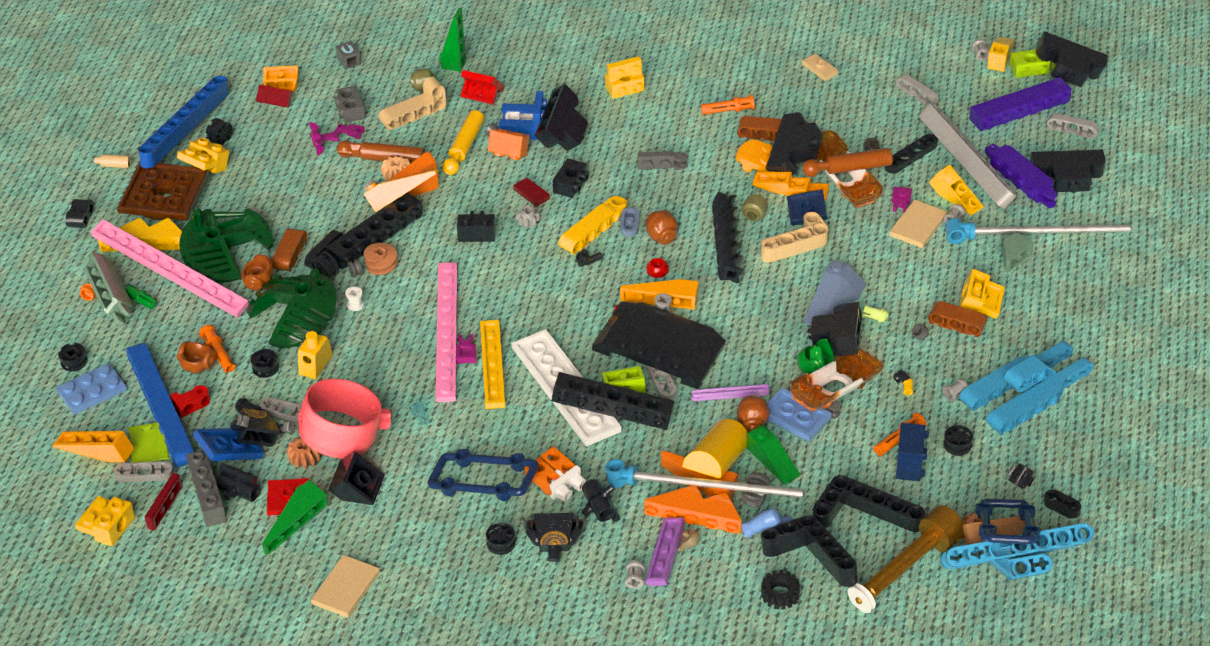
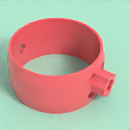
[298,379,391,458]

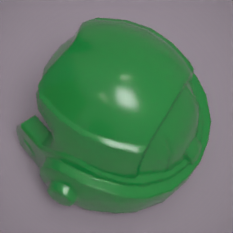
[797,339,834,376]

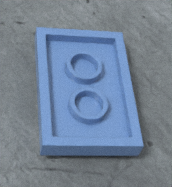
[56,363,127,415]
[767,388,832,442]

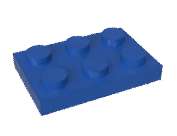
[193,428,264,461]

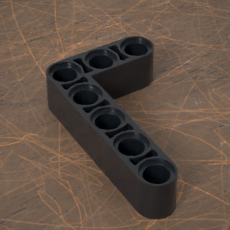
[812,475,926,532]
[761,516,858,587]

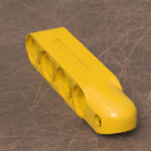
[559,196,628,255]

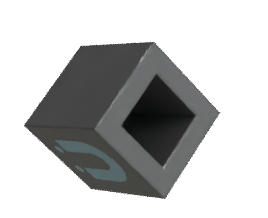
[336,41,361,70]

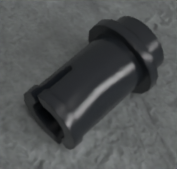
[235,398,261,413]

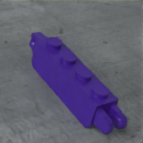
[984,143,1057,208]

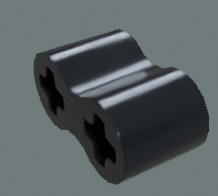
[65,199,94,228]

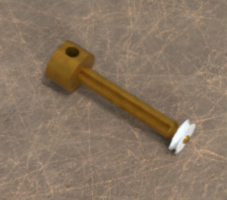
[847,505,964,613]

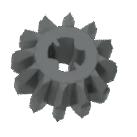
[742,472,770,508]

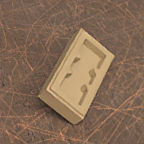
[802,54,838,81]

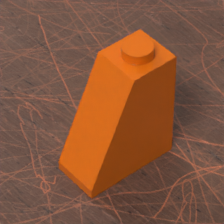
[391,152,439,196]

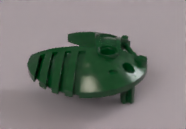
[179,208,273,282]
[247,269,338,349]

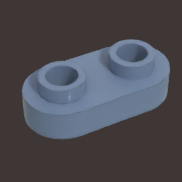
[620,207,640,237]

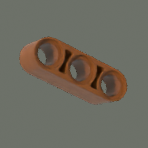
[737,116,782,141]
[272,228,307,272]
[928,301,987,337]

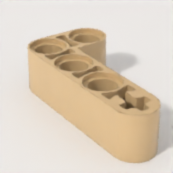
[378,77,446,130]
[761,212,828,262]

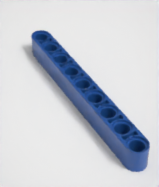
[138,76,229,168]
[126,342,194,468]

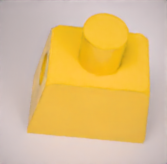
[298,331,333,379]

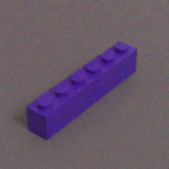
[969,77,1072,131]

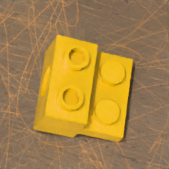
[605,56,644,99]
[177,138,229,173]
[959,269,1005,319]
[75,496,135,547]

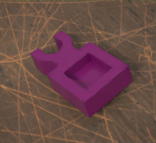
[892,187,912,213]
[456,334,476,364]

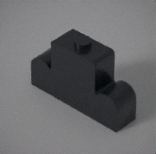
[1036,31,1107,87]
[534,83,588,151]
[766,112,824,175]
[1030,149,1106,192]
[808,302,863,356]

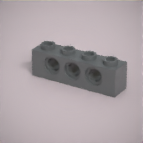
[186,450,226,527]

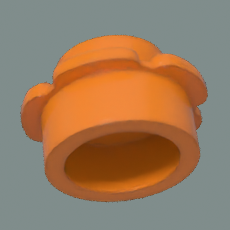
[80,283,97,301]

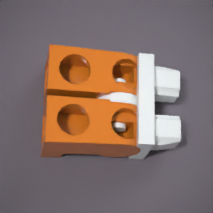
[525,446,586,502]

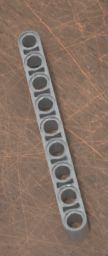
[918,102,1017,209]

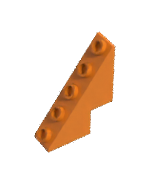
[644,486,741,533]

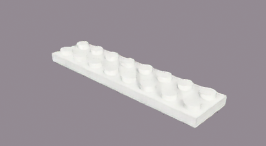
[512,329,621,447]

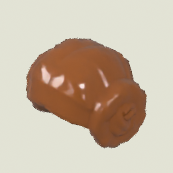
[646,210,678,245]
[241,254,274,290]
[177,341,217,374]
[737,395,769,433]

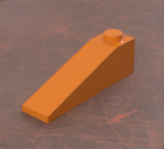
[661,450,738,500]

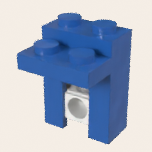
[499,91,547,140]

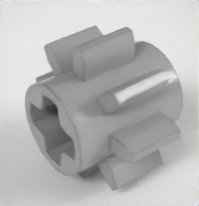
[516,205,540,228]

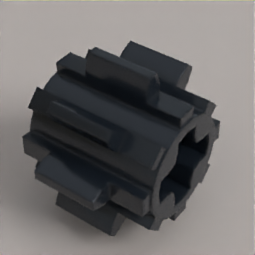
[1008,463,1035,490]

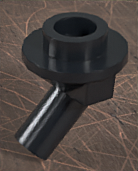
[576,249,603,267]

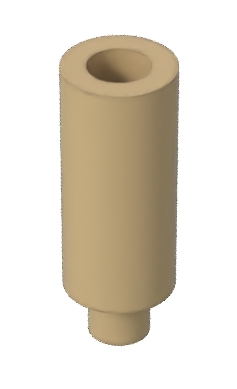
[94,154,132,169]

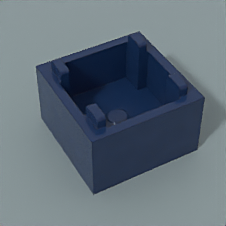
[896,423,929,481]

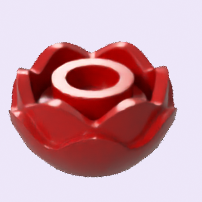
[646,258,669,278]

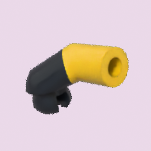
[893,370,913,395]

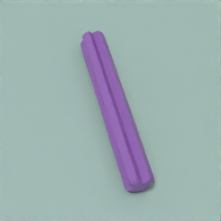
[691,384,770,402]

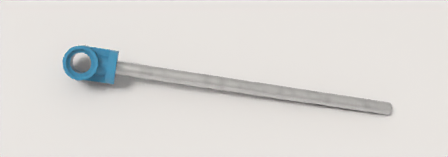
[945,218,1131,244]
[605,459,805,498]

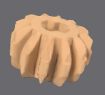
[381,155,410,181]

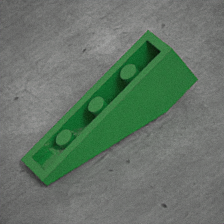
[439,8,466,72]
[262,480,328,556]

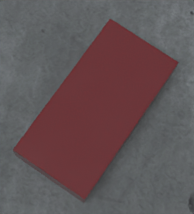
[256,85,293,108]
[513,177,550,207]

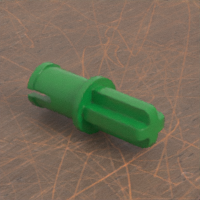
[125,285,157,309]

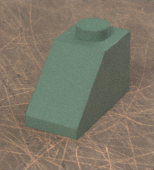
[1002,232,1033,273]

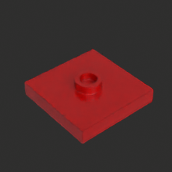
[267,478,309,516]

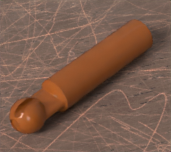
[337,140,425,164]
[802,148,892,177]

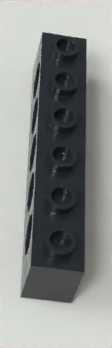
[325,193,423,269]
[551,372,674,430]

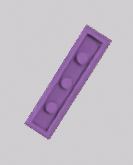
[645,517,685,586]

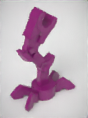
[309,122,365,155]

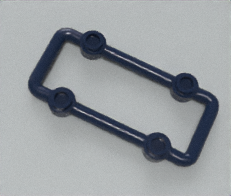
[427,449,539,501]
[976,499,1040,544]

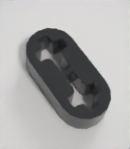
[1044,490,1081,519]

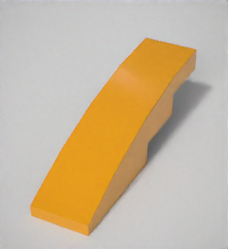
[753,171,830,201]

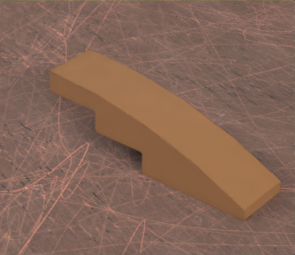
[962,516,1036,545]

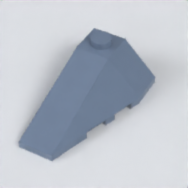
[803,260,866,325]

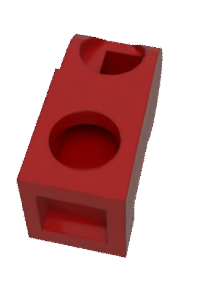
[170,385,210,418]

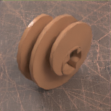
[364,243,398,275]

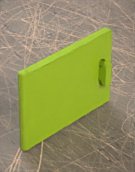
[129,422,169,463]

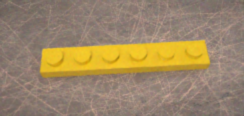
[480,320,505,409]

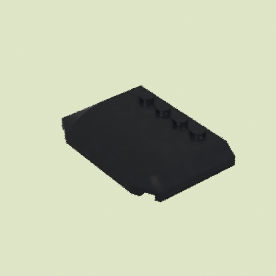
[592,302,726,389]

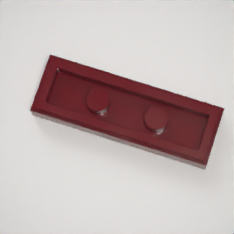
[145,473,182,531]

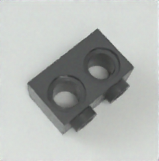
[334,85,365,123]

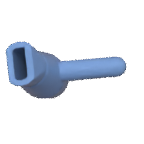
[741,508,793,538]

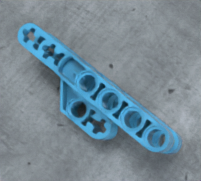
[959,341,1094,435]
[940,523,1094,580]

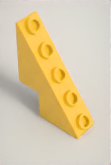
[97,218,182,252]

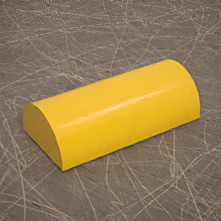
[682,419,747,479]

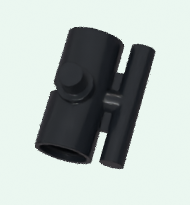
[216,463,261,502]
[581,479,620,522]

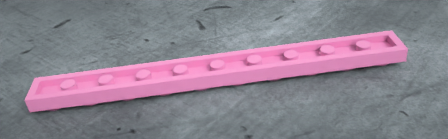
[91,219,249,318]
[436,262,457,402]

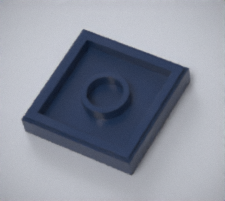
[787,189,827,225]

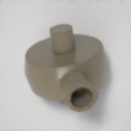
[678,529,700,552]

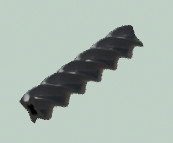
[712,192,745,283]

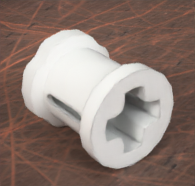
[345,287,364,311]

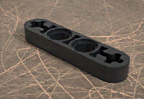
[884,134,938,174]

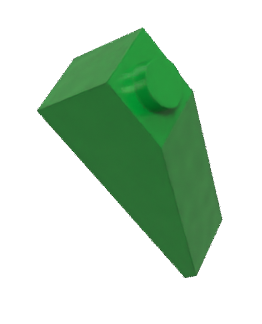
[747,425,800,485]

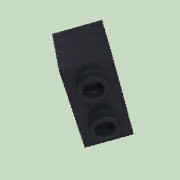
[552,158,589,198]

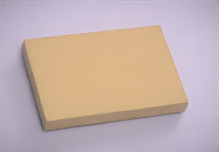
[889,200,948,248]
[311,555,380,618]

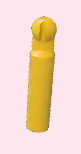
[442,110,485,175]

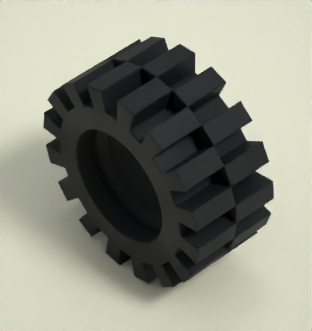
[761,570,800,610]

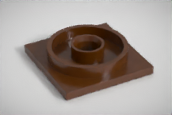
[117,162,209,221]

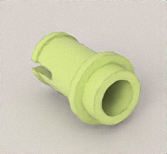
[863,305,888,323]

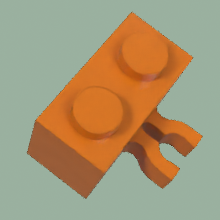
[488,128,530,160]

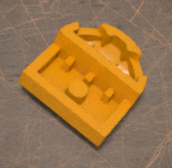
[263,66,299,92]
[735,140,773,172]

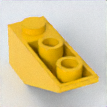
[987,37,1015,72]
[929,165,984,216]

